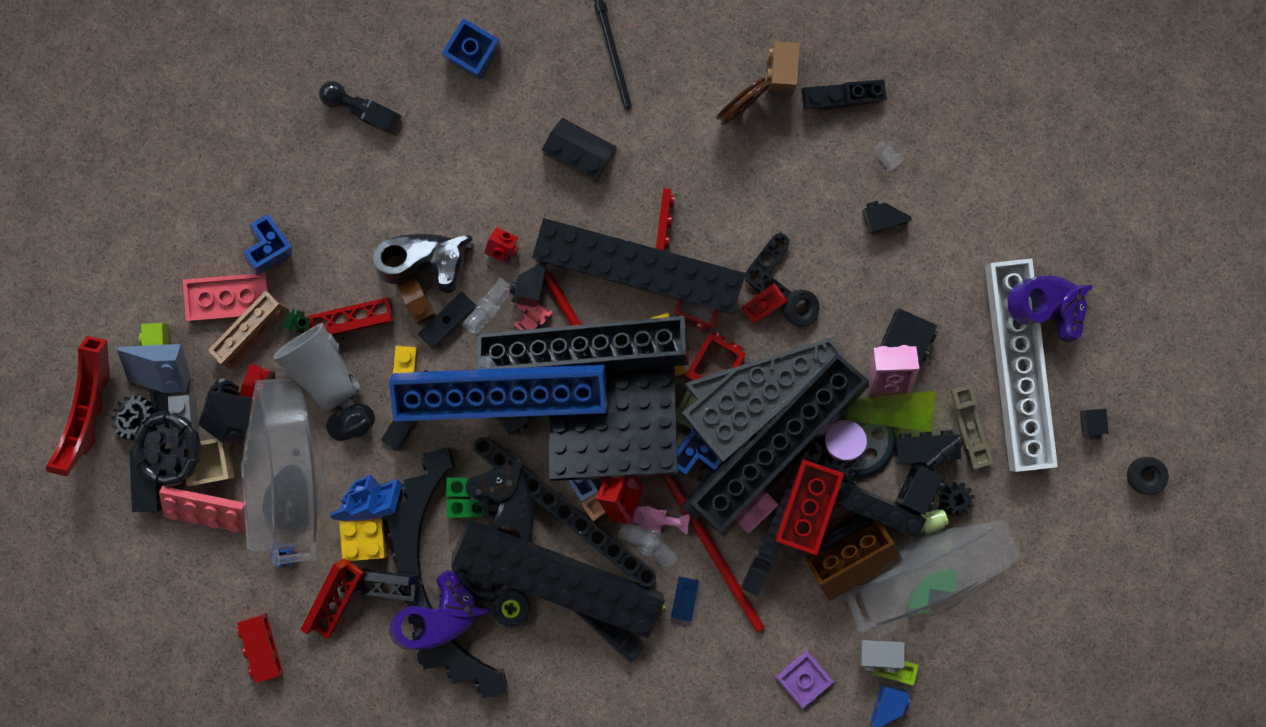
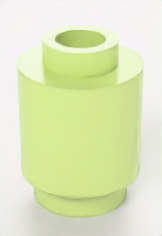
[920,509,949,535]

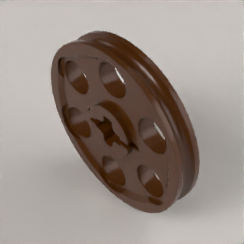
[716,77,770,126]

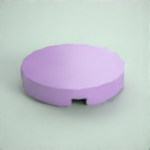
[825,420,867,462]

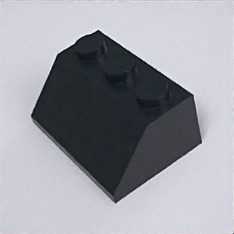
[541,118,616,183]

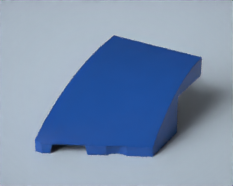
[330,475,402,521]

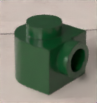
[283,309,311,333]

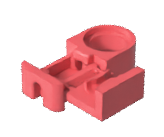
[514,302,552,330]

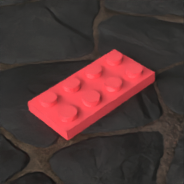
[183,273,269,321]
[159,486,247,533]

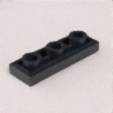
[418,291,477,349]

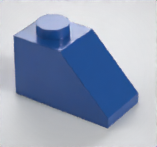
[870,684,910,727]

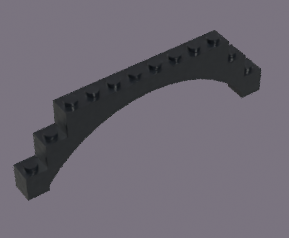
[383,447,509,698]

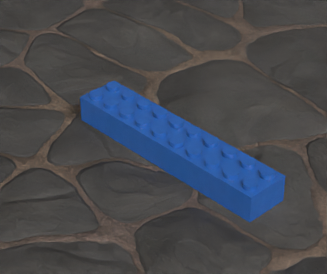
[389,364,608,421]

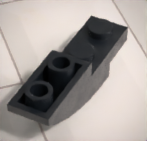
[801,79,887,110]

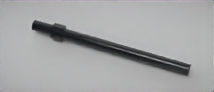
[594,0,632,108]

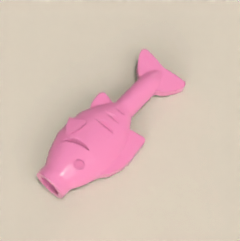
[632,506,690,534]

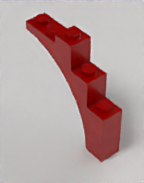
[46,336,110,477]

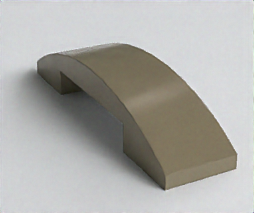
[951,384,994,469]

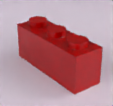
[236,613,283,683]

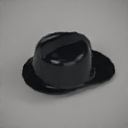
[326,403,375,441]

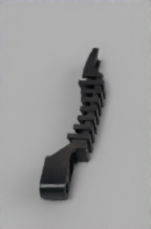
[740,442,822,597]

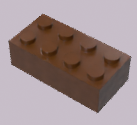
[805,520,903,601]

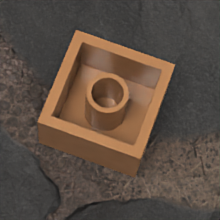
[765,41,800,93]

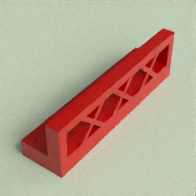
[308,297,394,336]
[300,558,364,639]

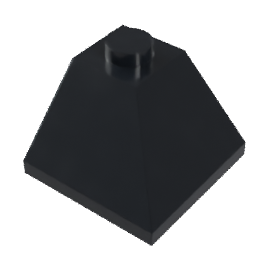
[198,391,252,445]

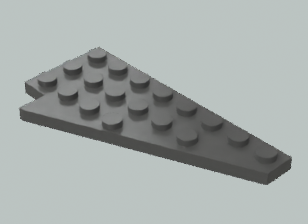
[681,338,844,462]

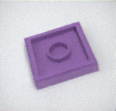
[775,650,834,709]

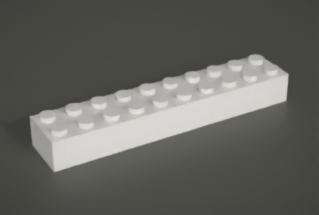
[985,258,1058,472]

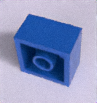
[442,18,501,80]

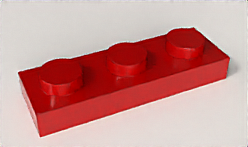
[656,188,675,250]

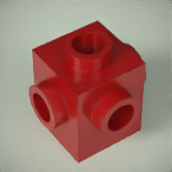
[484,227,519,264]

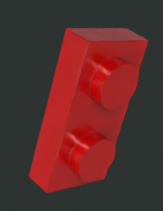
[741,283,787,324]

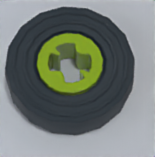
[492,589,530,627]

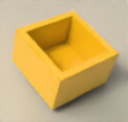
[339,517,388,561]

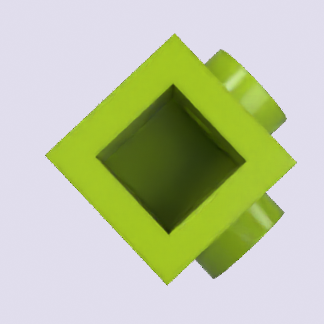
[139,323,169,346]

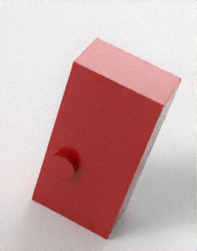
[774,460,844,555]

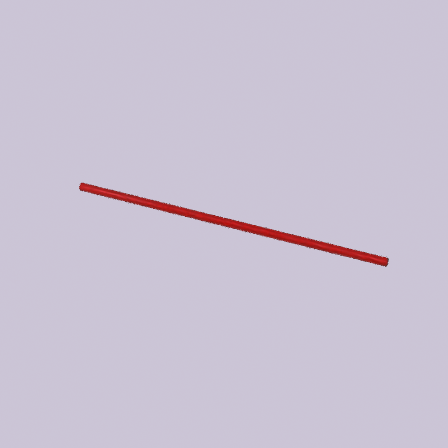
[543,272,765,632]

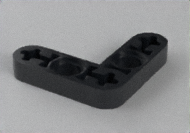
[745,233,791,309]

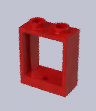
[685,332,746,381]
[596,477,644,525]

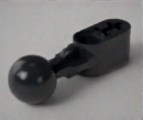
[319,81,402,135]

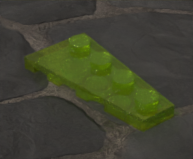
[847,390,936,432]

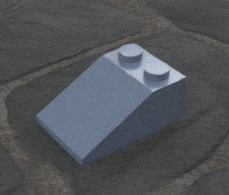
[117,344,190,393]

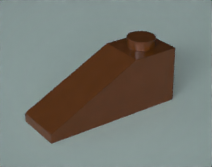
[393,262,436,324]

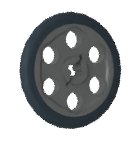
[818,399,896,478]

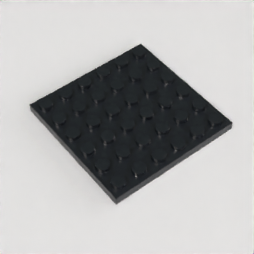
[549,366,678,481]

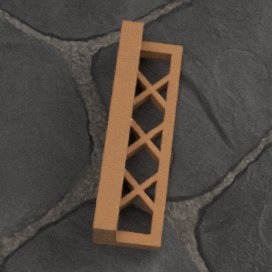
[208,290,289,369]

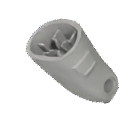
[273,324,360,411]

